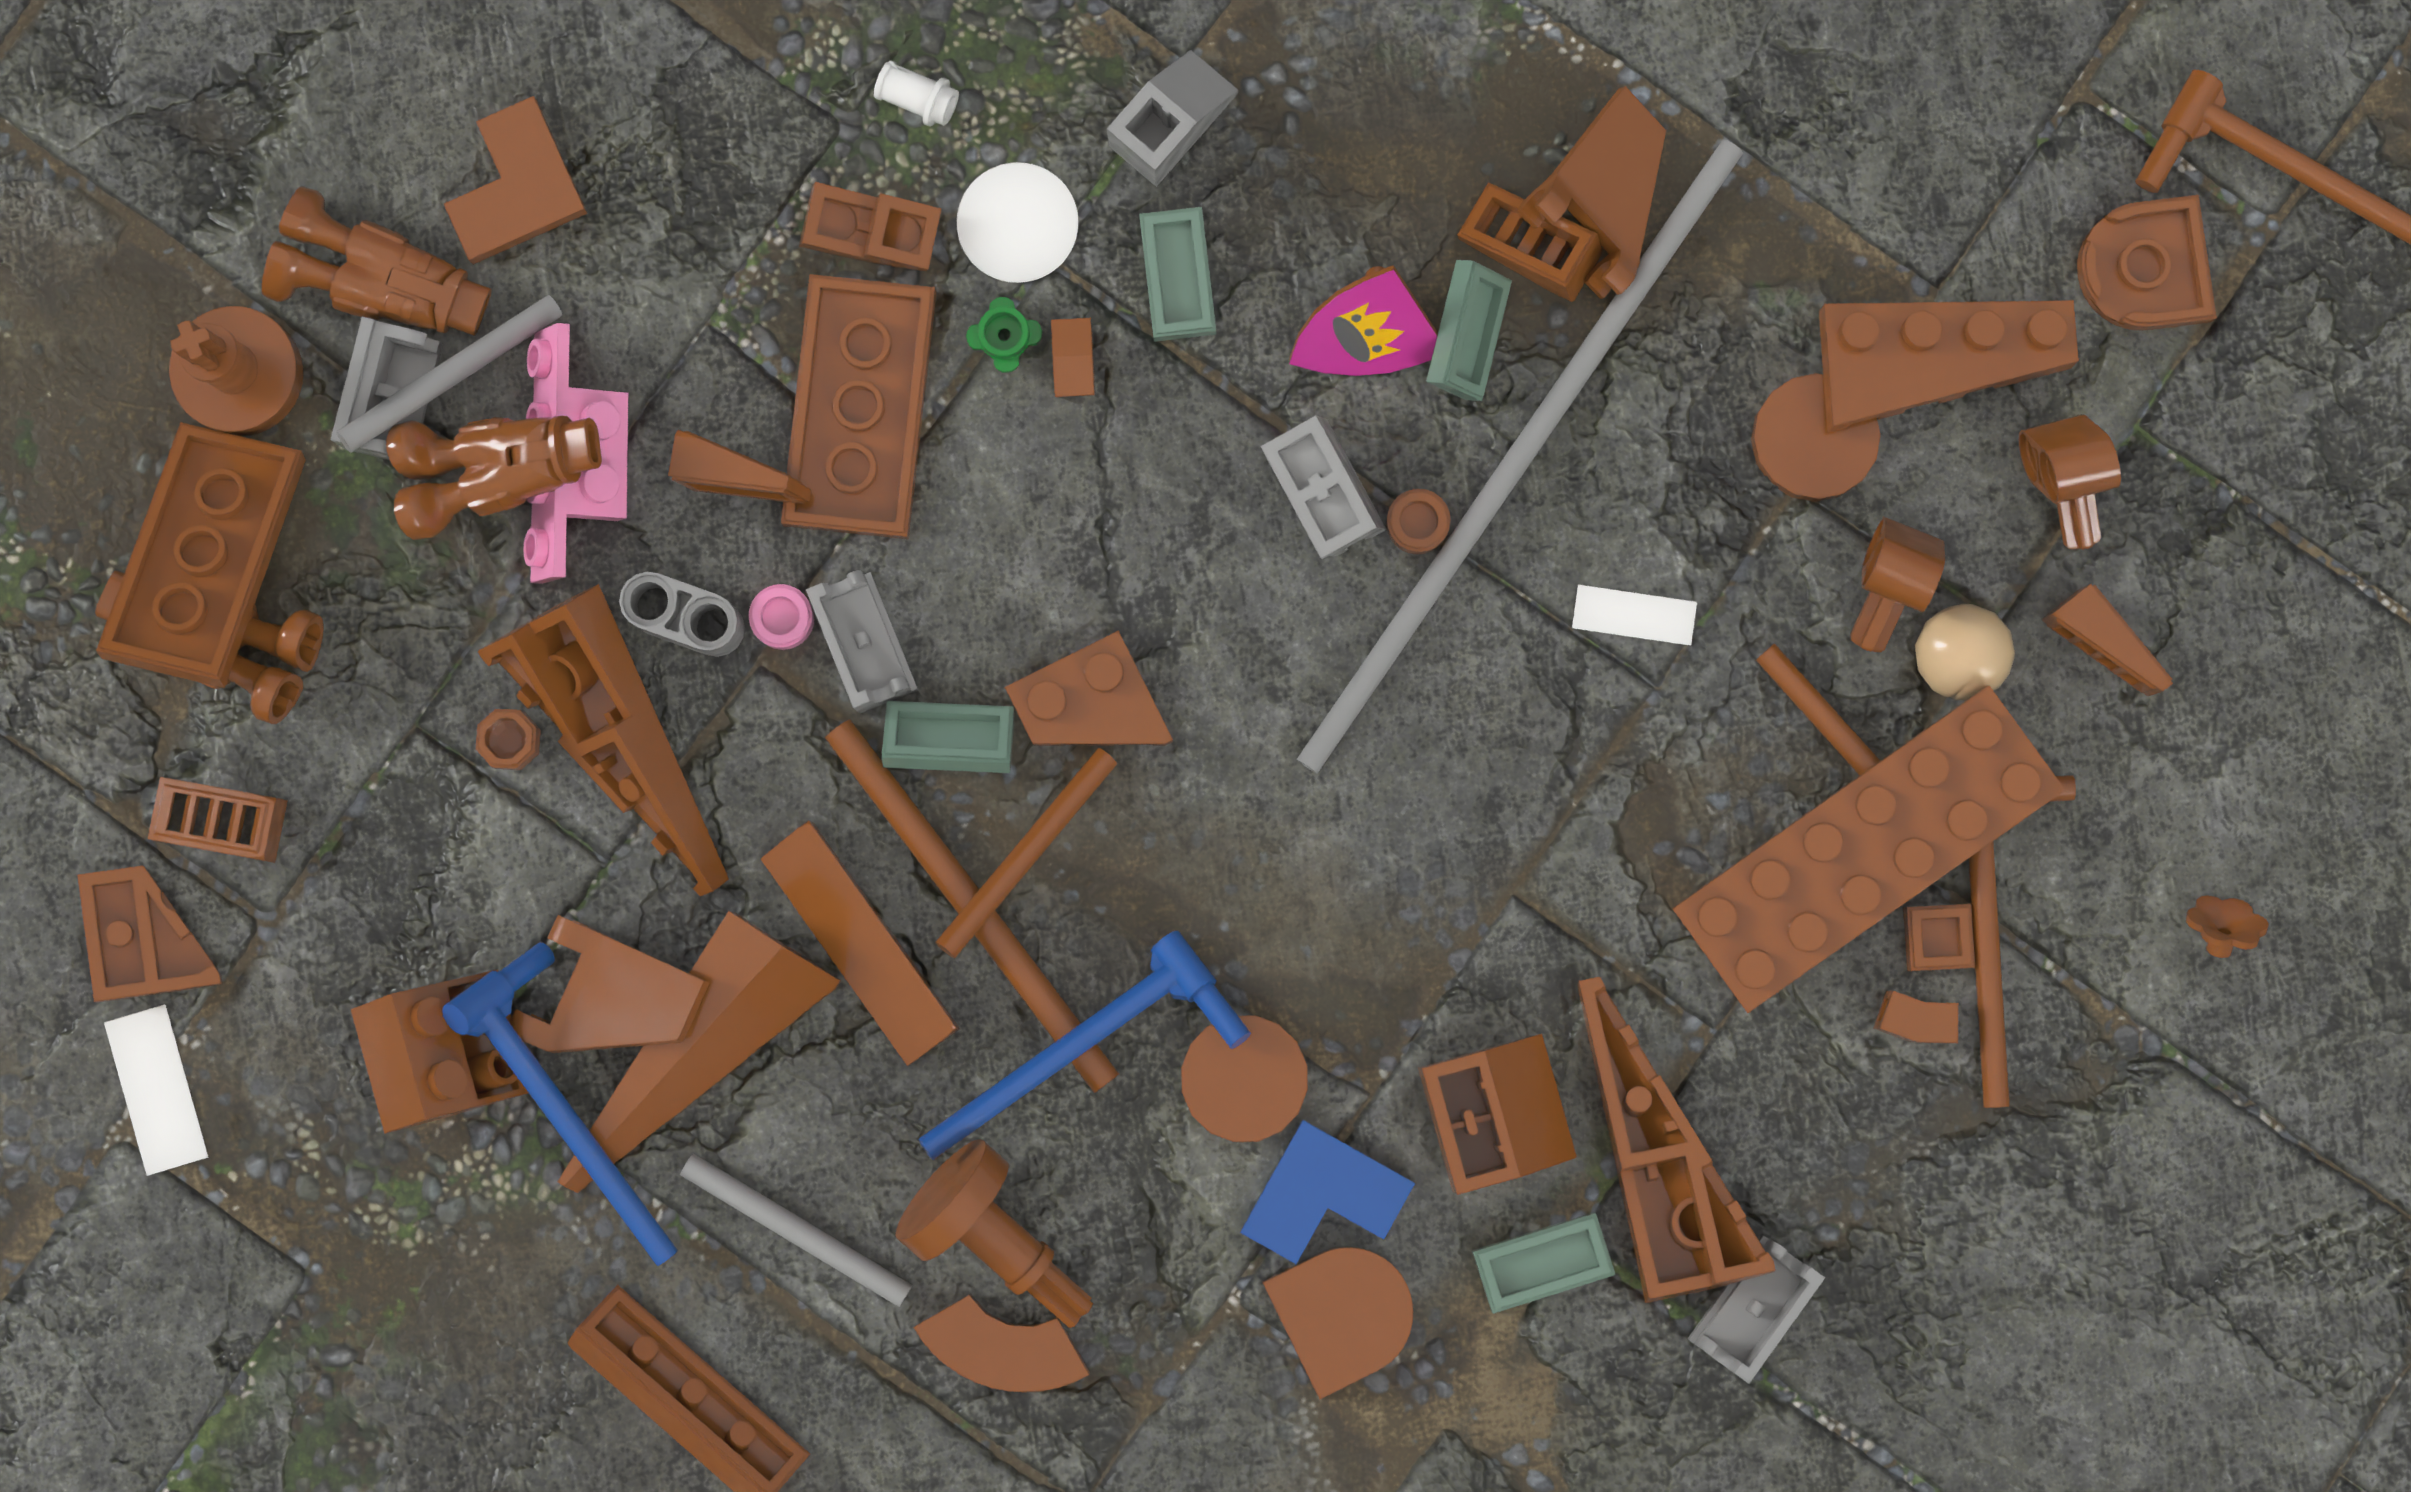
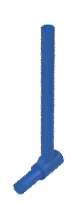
[918,930,1251,1160]
[442,942,678,1266]

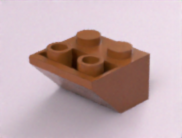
[351,969,528,1134]
[1418,1033,1577,1195]

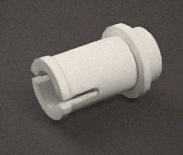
[874,60,959,127]

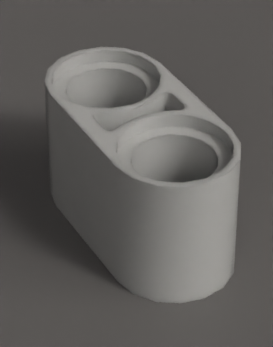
[619,572,745,657]

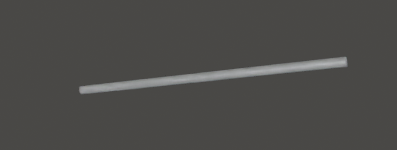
[1296,139,1743,774]

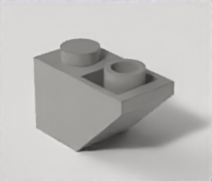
[1107,50,1238,187]

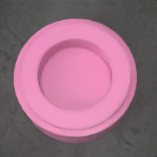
[749,584,814,650]

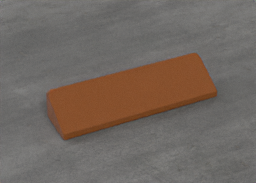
[761,820,960,1066]
[568,1285,810,1492]

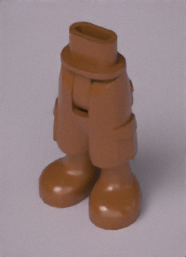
[262,186,492,336]
[386,415,602,540]
[95,570,324,724]

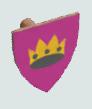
[1289,265,1438,376]

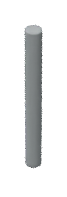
[336,295,562,453]
[680,1153,913,1307]

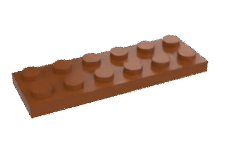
[1672,685,2065,1013]

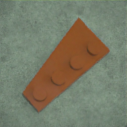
[1819,300,2079,433]

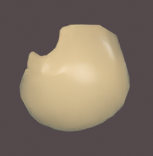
[1915,604,2015,700]

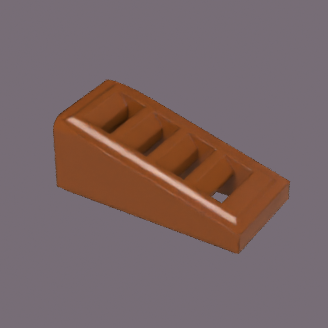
[1457,182,1602,302]
[668,430,811,504]
[2041,584,2173,696]
[147,777,288,863]

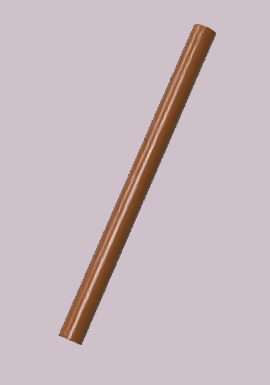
[825,719,1119,1093]

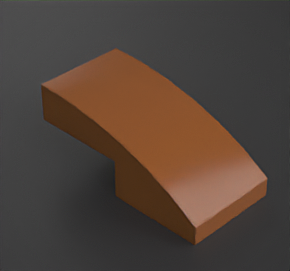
[799,182,941,271]

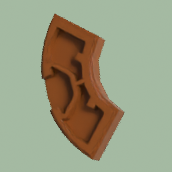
[913,1293,1090,1392]

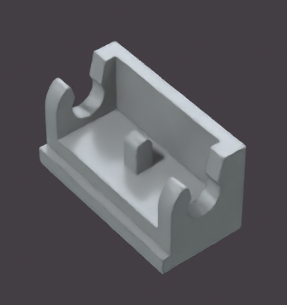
[330,317,443,460]
[1260,415,1387,559]
[806,570,918,714]
[1687,1235,1825,1383]

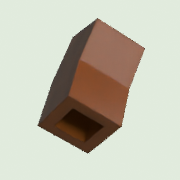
[1051,318,1095,397]
[1873,991,1959,1043]

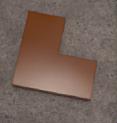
[444,96,588,265]

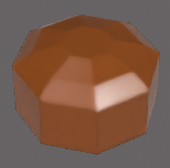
[476,709,541,770]

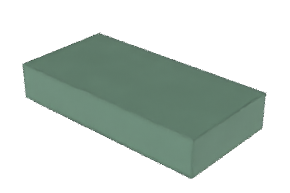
[1139,207,1216,342]
[1426,260,1512,401]
[882,701,1015,773]
[1472,1212,1616,1314]

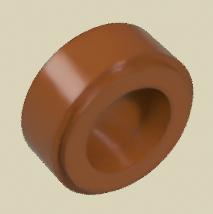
[1386,489,1451,555]

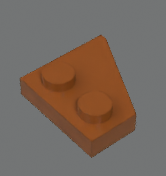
[1005,631,1173,746]
[77,866,223,1003]

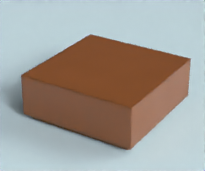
[1903,904,1975,971]

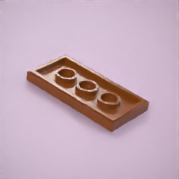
[781,274,937,539]
[96,422,306,688]

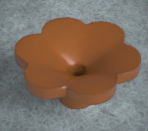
[2185,895,2269,958]

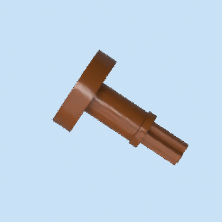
[169,306,303,436]
[896,1139,1093,1328]

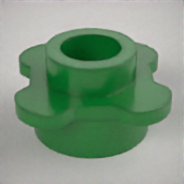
[966,297,1042,373]

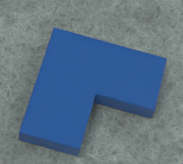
[1240,1119,1415,1264]

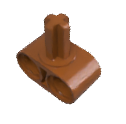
[2018,414,2121,550]
[1850,517,1945,652]

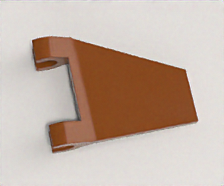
[1517,86,1666,299]
[509,915,709,1053]

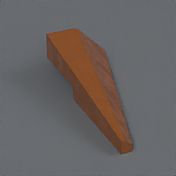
[477,584,729,896]
[557,911,841,1193]
[1577,977,1776,1303]

